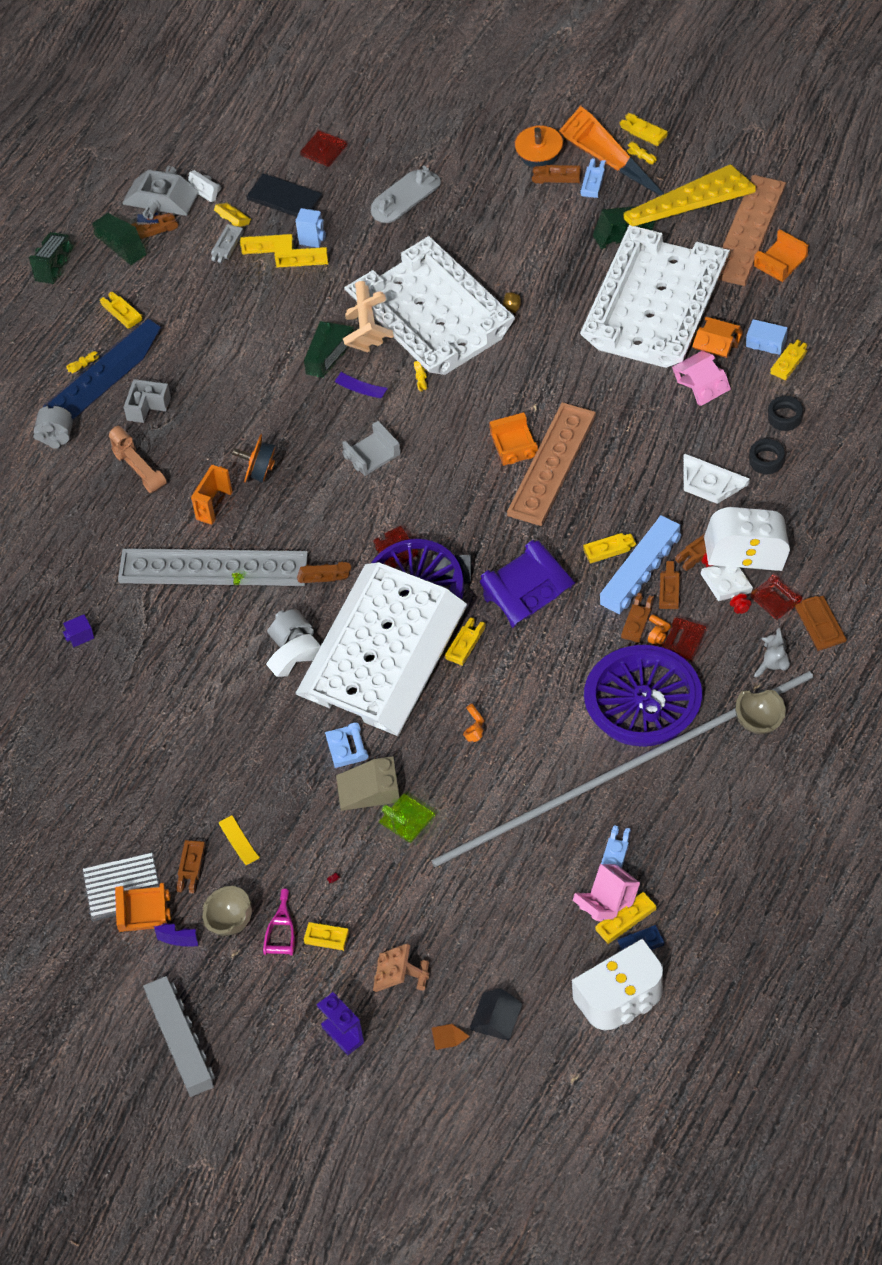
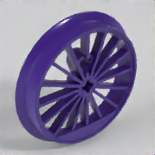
[584,645,702,747]

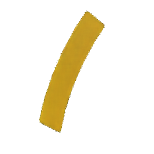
[219,815,259,865]

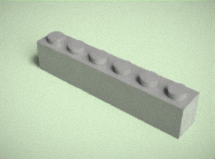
[143,976,215,1097]

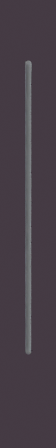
[431,671,813,867]

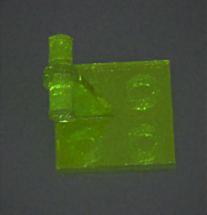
[379,794,435,843]

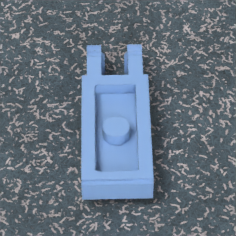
[581,159,606,198]
[601,825,631,868]

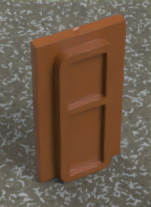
[795,596,847,651]

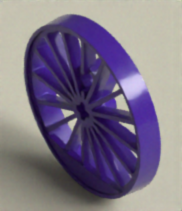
[371,539,464,629]

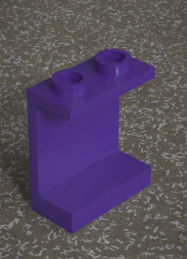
[317,992,364,1055]

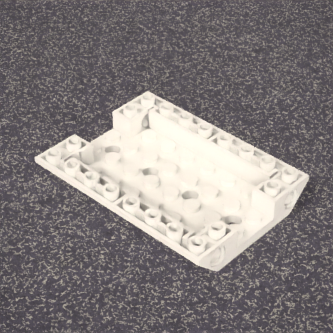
[580,225,730,368]
[345,236,515,375]
[296,562,467,736]

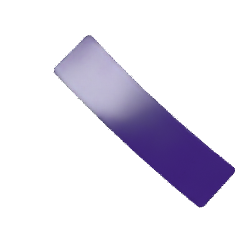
[335,372,388,398]

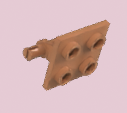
[373,944,430,992]

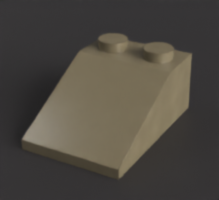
[336,757,400,811]

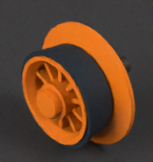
[515,126,563,168]
[232,434,276,483]

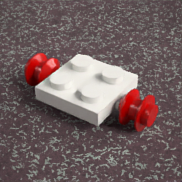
[701,553,753,614]

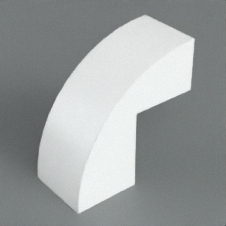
[266,634,321,677]

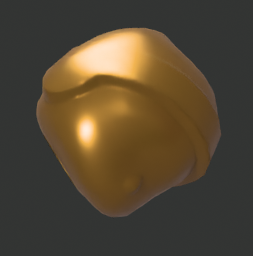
[502,292,521,313]

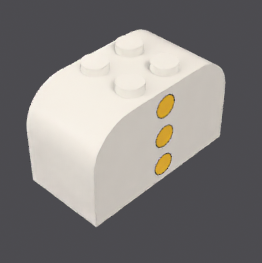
[704,507,790,571]
[572,939,662,1030]

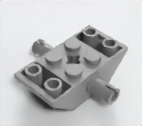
[123,166,198,219]

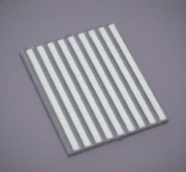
[82,852,160,921]

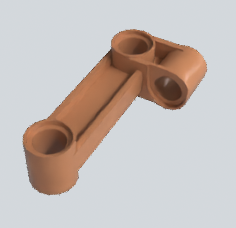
[109,426,167,493]

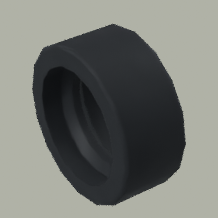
[768,396,803,431]
[749,439,785,475]

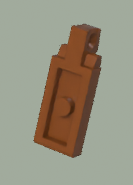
[659,561,679,609]

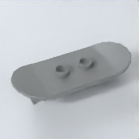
[371,166,441,223]

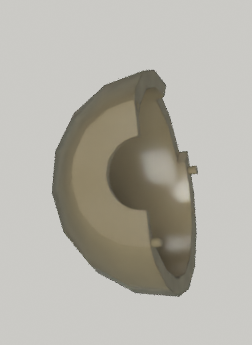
[735,690,786,734]
[202,886,252,936]

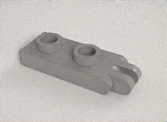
[211,224,244,263]

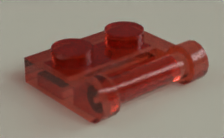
[750,574,802,620]
[661,618,706,660]

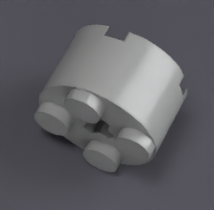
[34,406,73,449]
[267,609,313,648]

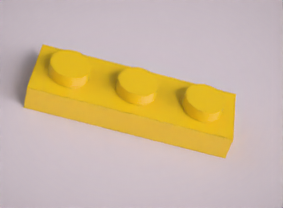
[595,892,656,944]

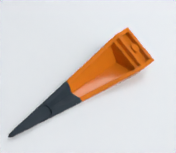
[558,106,664,196]

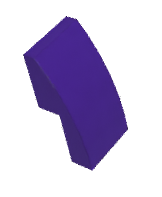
[154,923,198,947]

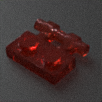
[373,526,419,568]

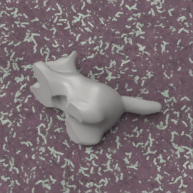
[754,628,790,677]

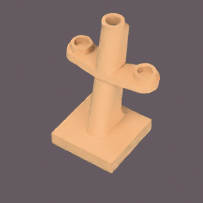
[343,281,394,352]

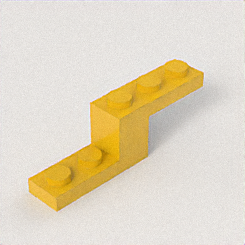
[240,234,328,268]

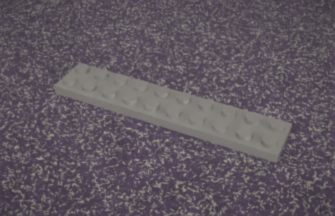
[118,549,308,586]

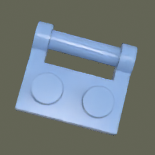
[325,723,369,768]

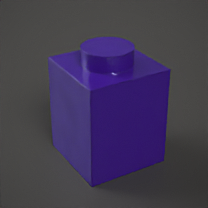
[63,614,94,648]

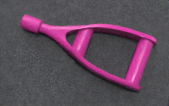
[263,889,295,956]

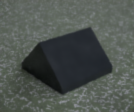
[433,551,472,584]
[470,988,523,1041]

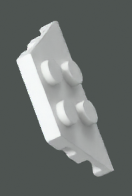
[684,454,749,504]

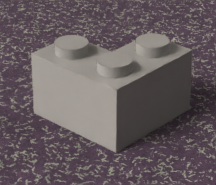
[124,379,171,423]

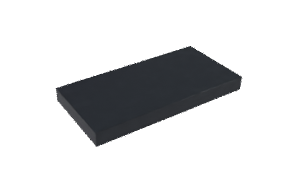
[246,173,323,217]

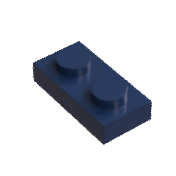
[618,925,664,951]

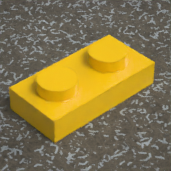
[214,203,251,227]
[304,922,349,951]

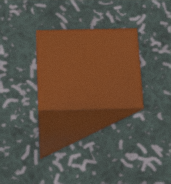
[431,1024,470,1050]

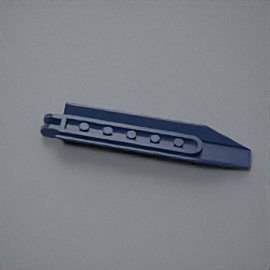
[43,319,161,419]

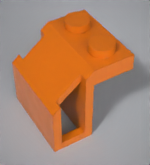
[692,317,743,358]

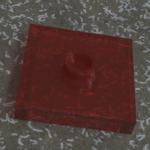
[300,130,347,167]

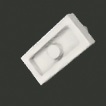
[188,170,221,202]

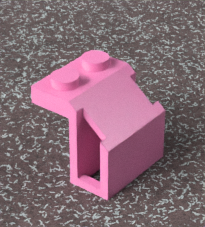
[672,351,731,406]
[573,864,640,921]

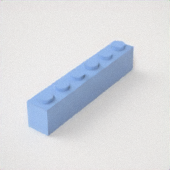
[600,515,681,614]

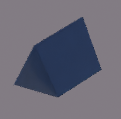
[137,213,158,225]

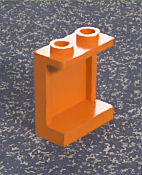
[489,412,538,466]
[115,883,171,932]

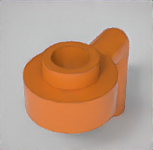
[648,614,671,646]
[463,704,485,742]

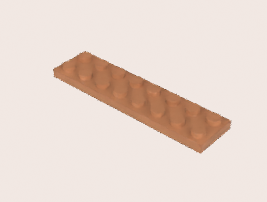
[718,175,786,286]
[507,403,596,526]

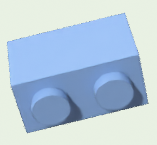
[296,209,326,248]
[746,319,788,355]

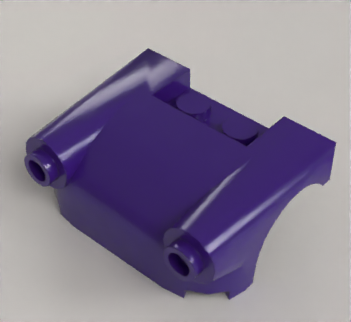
[480,540,575,628]

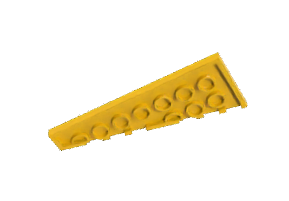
[624,164,756,227]

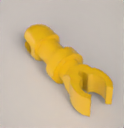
[626,142,657,165]
[66,351,99,373]
[414,361,427,392]

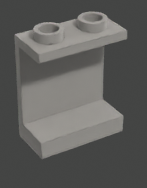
[342,421,401,476]

